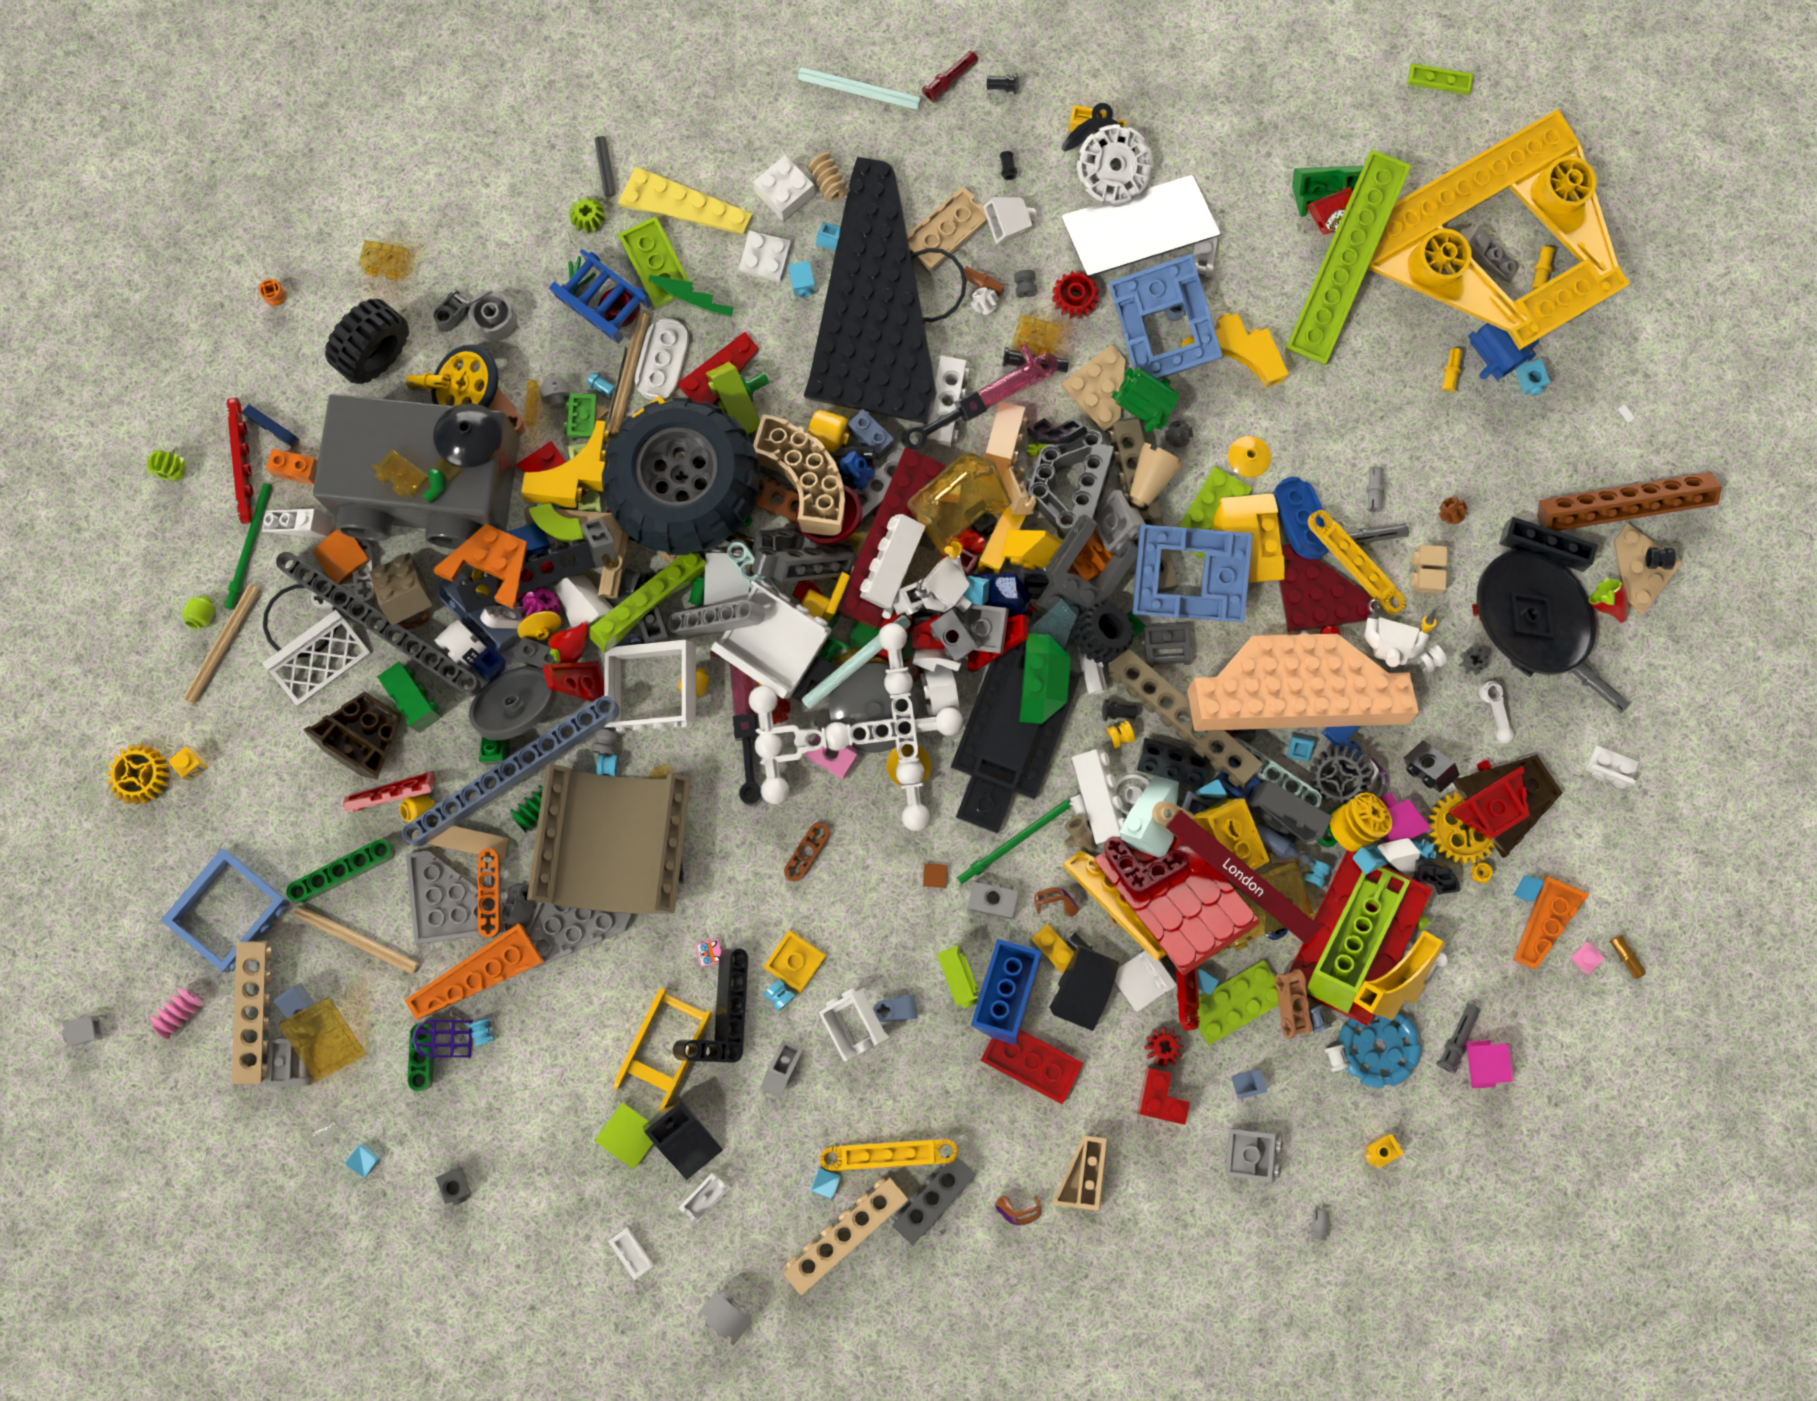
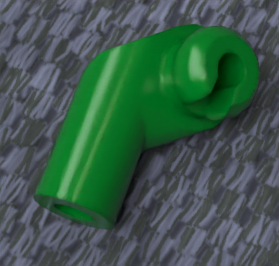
[422,469,445,503]

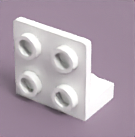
[1114,950,1177,1012]

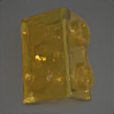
[371,449,429,499]

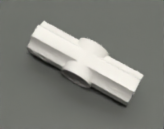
[1073,631,1107,695]

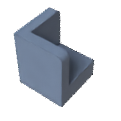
[1232,1069,1268,1099]

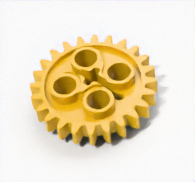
[1427,792,1495,865]

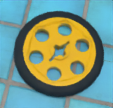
[431,345,499,408]

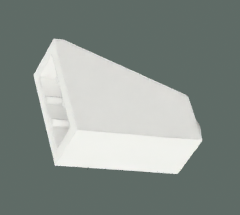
[555,575,614,632]

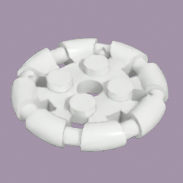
[1077,124,1153,204]

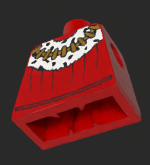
[1306,187,1352,235]

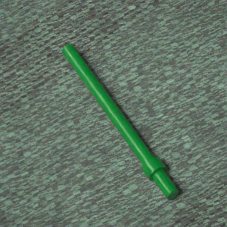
[224,483,272,610]
[957,800,1071,885]

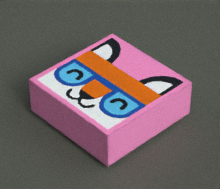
[696,939,721,967]

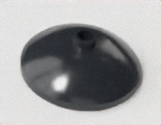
[433,403,503,468]

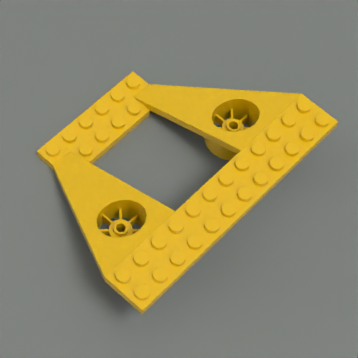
[1367,109,1630,350]

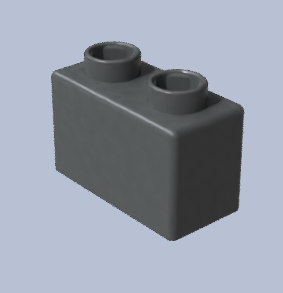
[313,394,520,549]

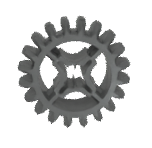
[1309,745,1372,805]

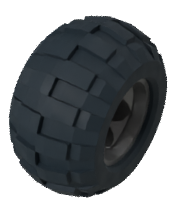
[602,398,760,555]

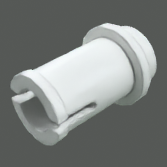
[1069,794,1089,821]

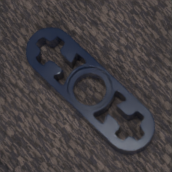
[242,404,300,448]

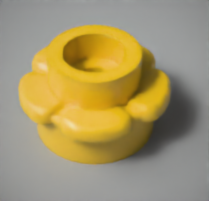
[1470,861,1493,884]

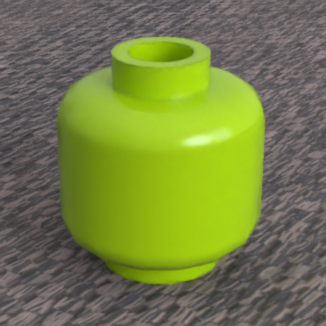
[181,595,216,630]

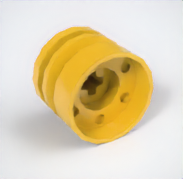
[1329,792,1392,852]

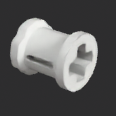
[1324,1044,1351,1072]

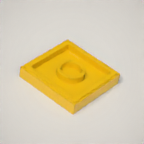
[821,572,850,625]
[763,930,826,994]

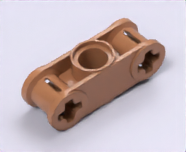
[478,381,525,436]
[1275,969,1312,1039]

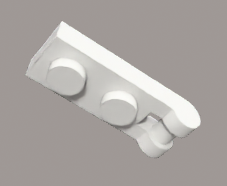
[1193,220,1220,278]

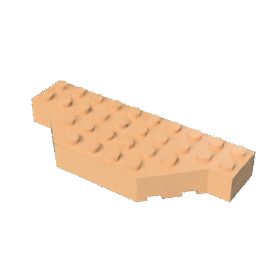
[1187,634,1419,731]

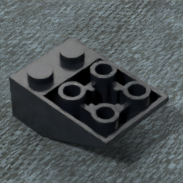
[643,1096,723,1180]

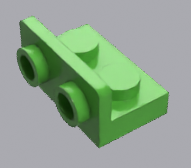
[564,393,597,441]

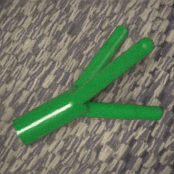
[568,256,596,297]

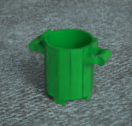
[1111,367,1178,433]

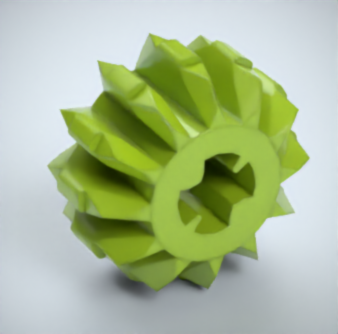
[569,195,606,234]
[146,450,187,482]

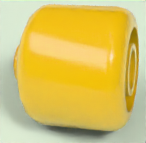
[807,410,850,452]

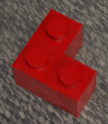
[1137,1068,1190,1125]

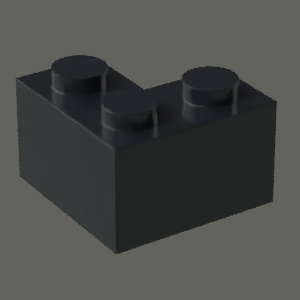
[791,656,839,703]

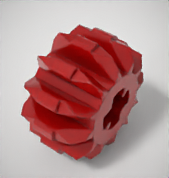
[1144,1027,1184,1067]

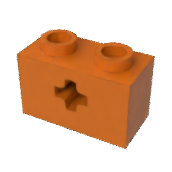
[266,449,318,485]

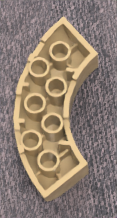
[753,414,845,535]

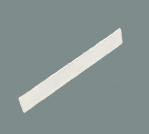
[608,346,627,421]

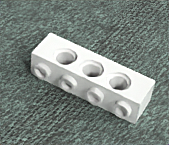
[926,356,970,448]

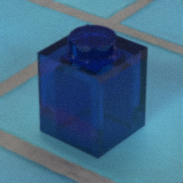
[473,645,506,684]

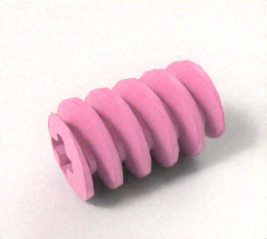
[150,988,203,1039]

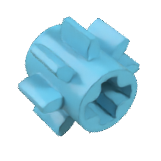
[1412,839,1437,860]

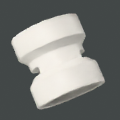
[1416,645,1447,675]

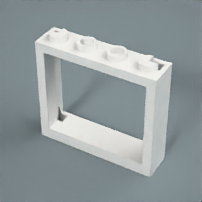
[604,640,696,734]

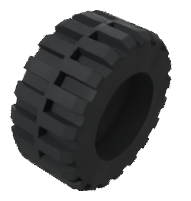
[325,299,409,384]

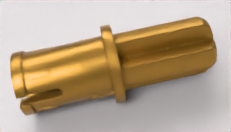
[1609,934,1646,979]

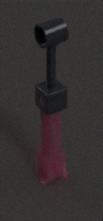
[901,343,1058,449]
[710,651,762,807]

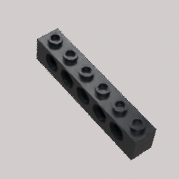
[456,539,596,614]

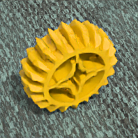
[105,744,170,805]

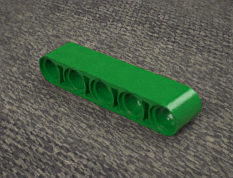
[286,839,395,903]

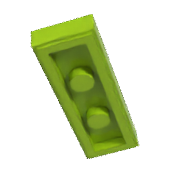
[1407,63,1473,95]

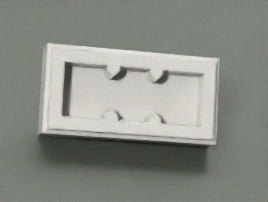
[608,1226,655,1281]

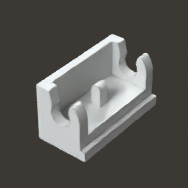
[679,1172,730,1223]

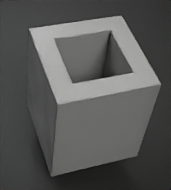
[62,1016,103,1046]

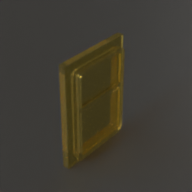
[278,997,367,1082]

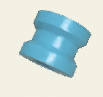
[597,753,619,777]

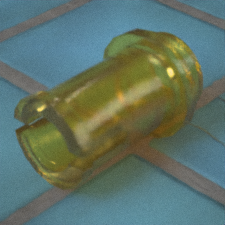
[833,647,860,667]

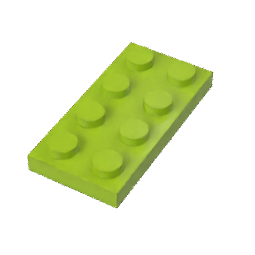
[617,216,694,310]
[1178,466,1252,560]
[1198,960,1278,1046]

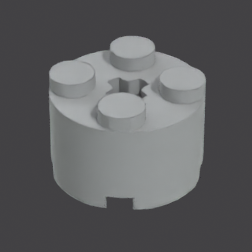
[468,290,517,341]
[698,1290,752,1345]

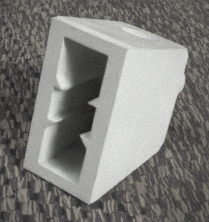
[983,197,1037,244]

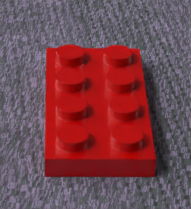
[980,1030,1083,1105]

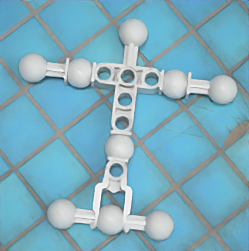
[749,623,964,831]

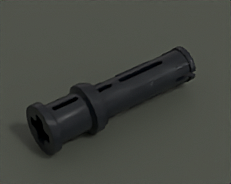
[1002,347,1069,373]

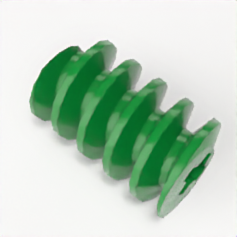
[510,785,543,833]

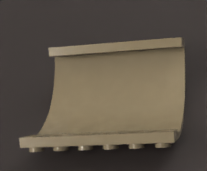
[527,763,691,914]

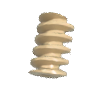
[808,152,850,202]

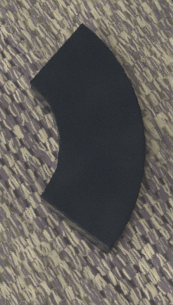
[1414,859,1460,895]

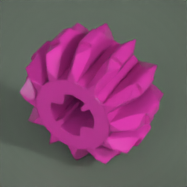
[522,587,561,617]

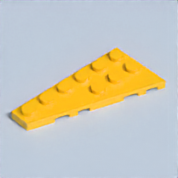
[1063,850,1166,962]

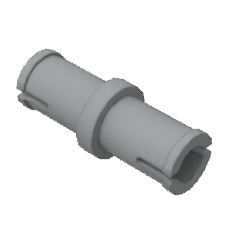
[1366,466,1384,512]

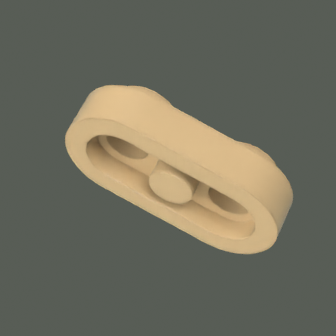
[1152,801,1195,827]

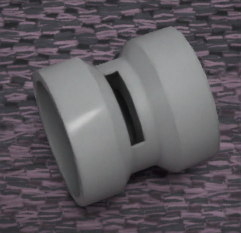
[591,729,618,756]

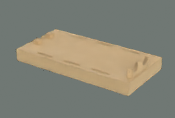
[907,186,988,272]

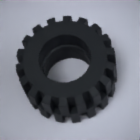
[1072,602,1134,664]

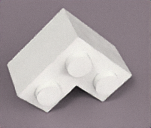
[920,664,960,717]

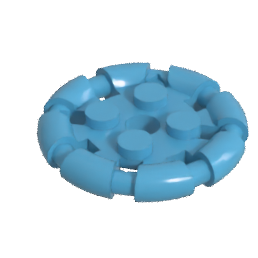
[1338,1011,1421,1088]

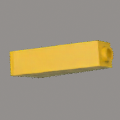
[976,504,1028,590]

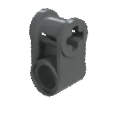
[433,289,471,332]
[501,883,535,929]

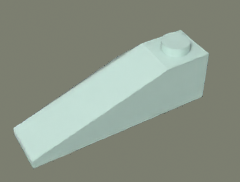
[1119,775,1179,858]

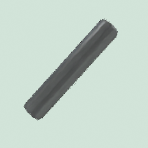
[594,136,616,197]

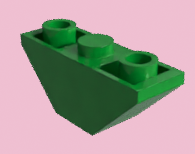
[479,737,510,765]

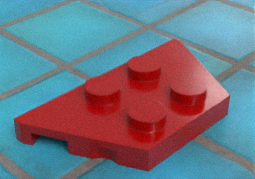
[1449,766,1529,839]

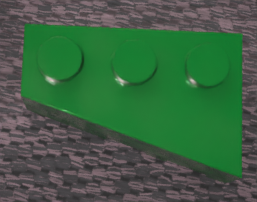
[377,661,442,733]

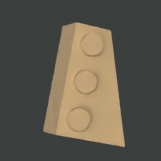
[981,401,1027,481]
[1052,1135,1108,1211]

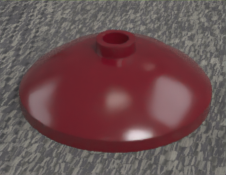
[796,485,862,545]

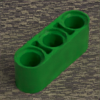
[407,1023,434,1091]

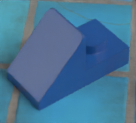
[1321,726,1364,757]

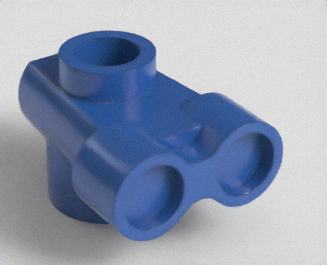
[840,451,875,490]

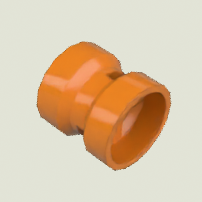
[259,279,286,306]

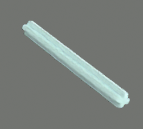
[798,67,920,109]
[802,615,911,709]

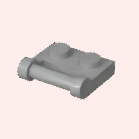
[266,1038,312,1086]

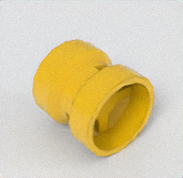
[1106,721,1135,749]

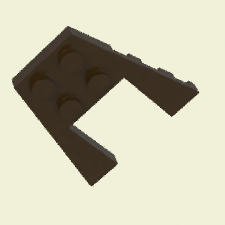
[1453,755,1563,858]

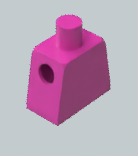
[1379,792,1431,843]

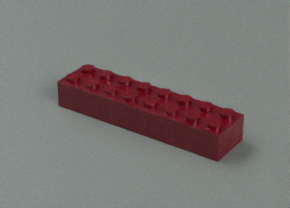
[835,447,946,630]

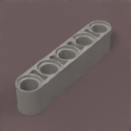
[667,600,766,638]

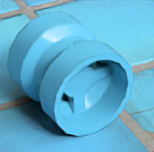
[1302,859,1331,889]
[763,979,795,1011]

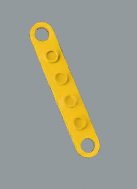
[1308,510,1406,614]
[819,1139,959,1171]

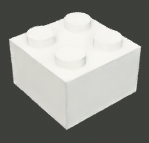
[753,155,815,221]

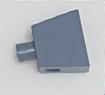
[273,983,323,1036]

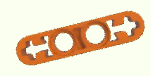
[478,848,501,938]

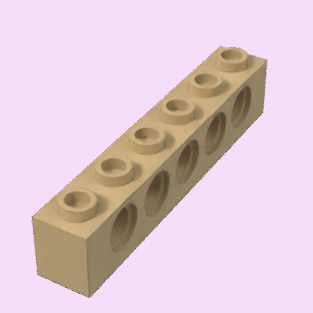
[231,941,272,1084]
[783,1177,908,1296]

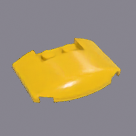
[1212,494,1284,583]

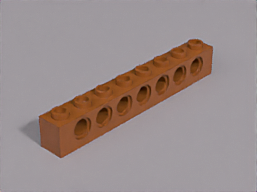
[1537,472,1722,531]

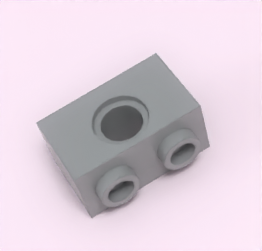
[967,879,1018,919]

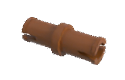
[961,266,1005,297]

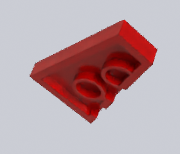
[968,614,1028,673]

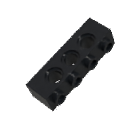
[1499,517,1598,572]

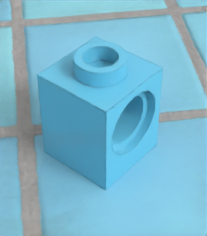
[788,261,815,298]
[1515,359,1550,396]

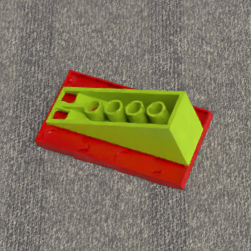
[1289,850,1433,1026]

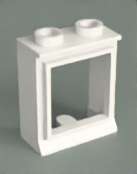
[819,988,890,1062]

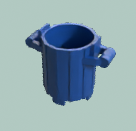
[1468,323,1539,381]

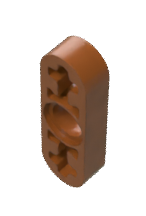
[784,823,829,882]

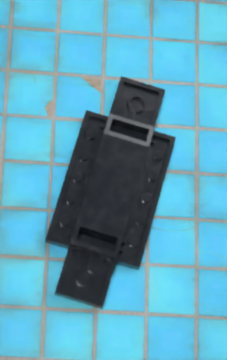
[950,610,1081,834]

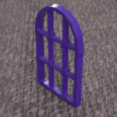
[413,1019,473,1059]

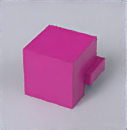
[1466,1040,1516,1089]

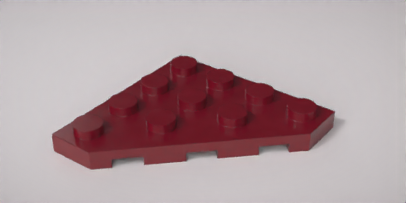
[1279,544,1375,632]

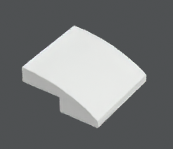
[912,649,961,671]

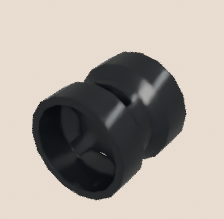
[1645,547,1676,570]

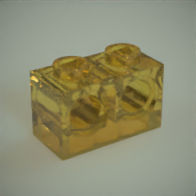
[358,240,411,281]

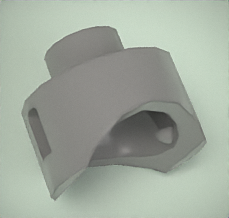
[540,376,570,409]

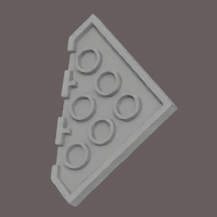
[406,851,507,945]
[525,902,633,969]

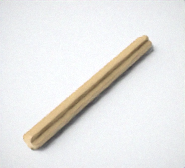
[607,312,650,435]
[184,584,261,704]
[294,905,419,974]

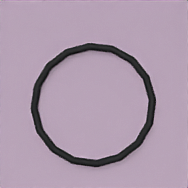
[911,248,967,322]
[263,584,338,657]

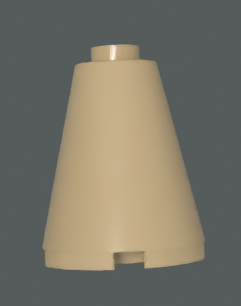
[1129,443,1184,508]

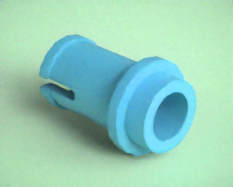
[587,372,615,398]

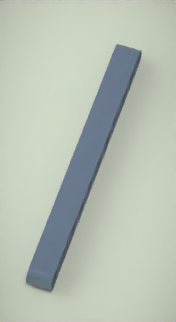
[402,696,620,847]

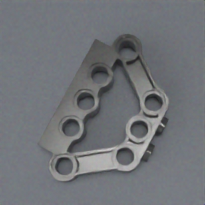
[1026,430,1115,539]
[752,527,855,582]

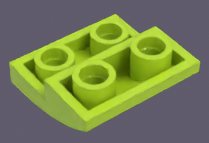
[594,1102,653,1169]

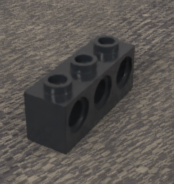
[1137,738,1210,788]

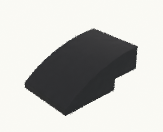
[1049,945,1119,1031]

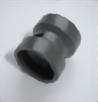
[1014,270,1038,298]

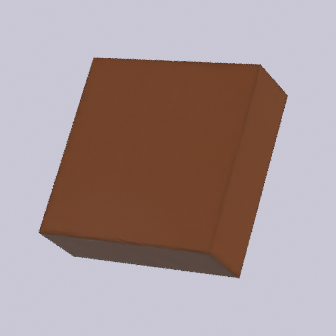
[923,863,947,888]

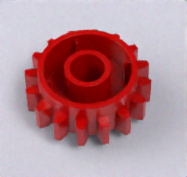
[1052,271,1099,319]

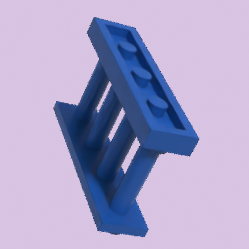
[549,249,651,344]

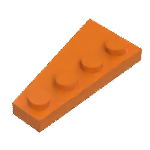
[1513,876,1589,970]

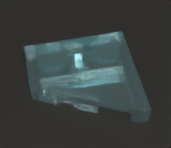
[1029,599,1077,650]

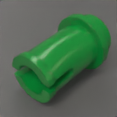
[688,577,705,606]

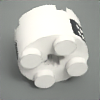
[434,618,489,670]

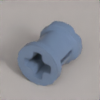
[1309,1004,1332,1033]

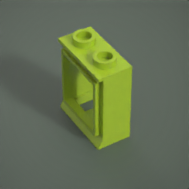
[936,945,980,1009]

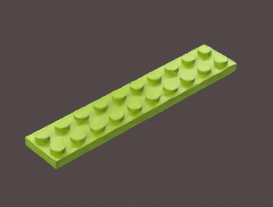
[1285,149,1412,366]

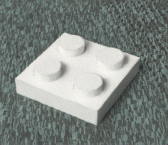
[738,231,791,282]

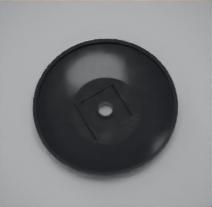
[1476,550,1596,675]

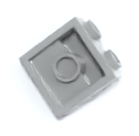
[1095,490,1146,552]
[957,604,1009,654]
[1225,1129,1283,1182]

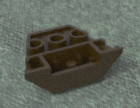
[303,692,402,779]

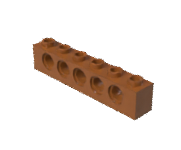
[695,461,800,524]

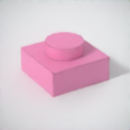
[1570,942,1604,974]

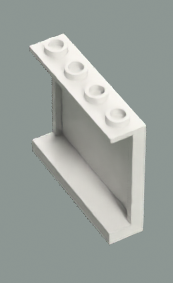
[711,579,832,699]

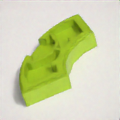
[529,503,584,542]

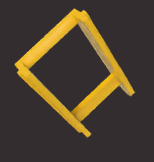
[613,988,713,1112]

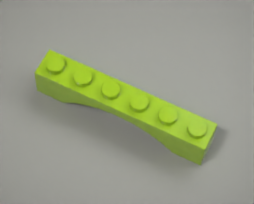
[590,552,706,653]

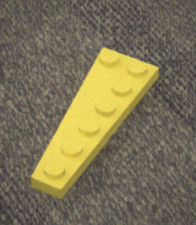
[618,166,752,235]

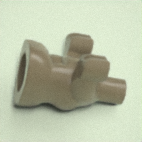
[1064,815,1096,852]

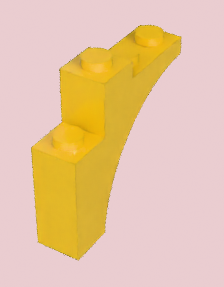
[1179,313,1289,388]
[521,420,609,508]
[1353,930,1446,1020]

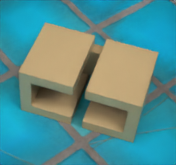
[1411,545,1447,594]

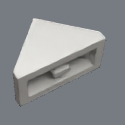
[1378,838,1420,878]

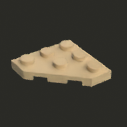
[1061,344,1125,433]
[1613,523,1682,614]

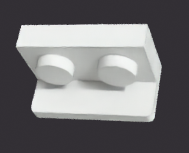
[1586,745,1639,789]

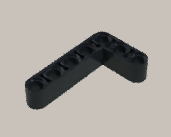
[672,948,748,1063]

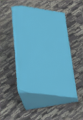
[1194,779,1227,800]

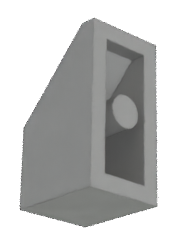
[760,1040,803,1098]

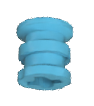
[467,1019,495,1047]

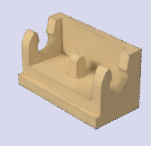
[1000,465,1036,514]

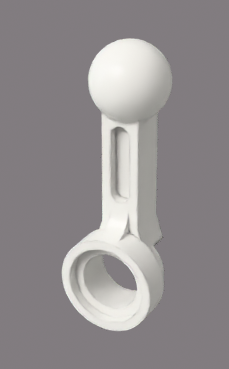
[1479,681,1515,744]

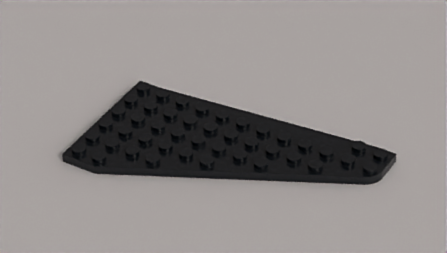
[803,157,937,424]

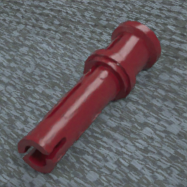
[922,50,978,103]

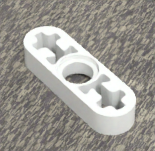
[480,605,527,629]

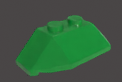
[1019,633,1071,724]

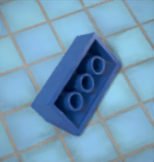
[971,939,1042,1045]

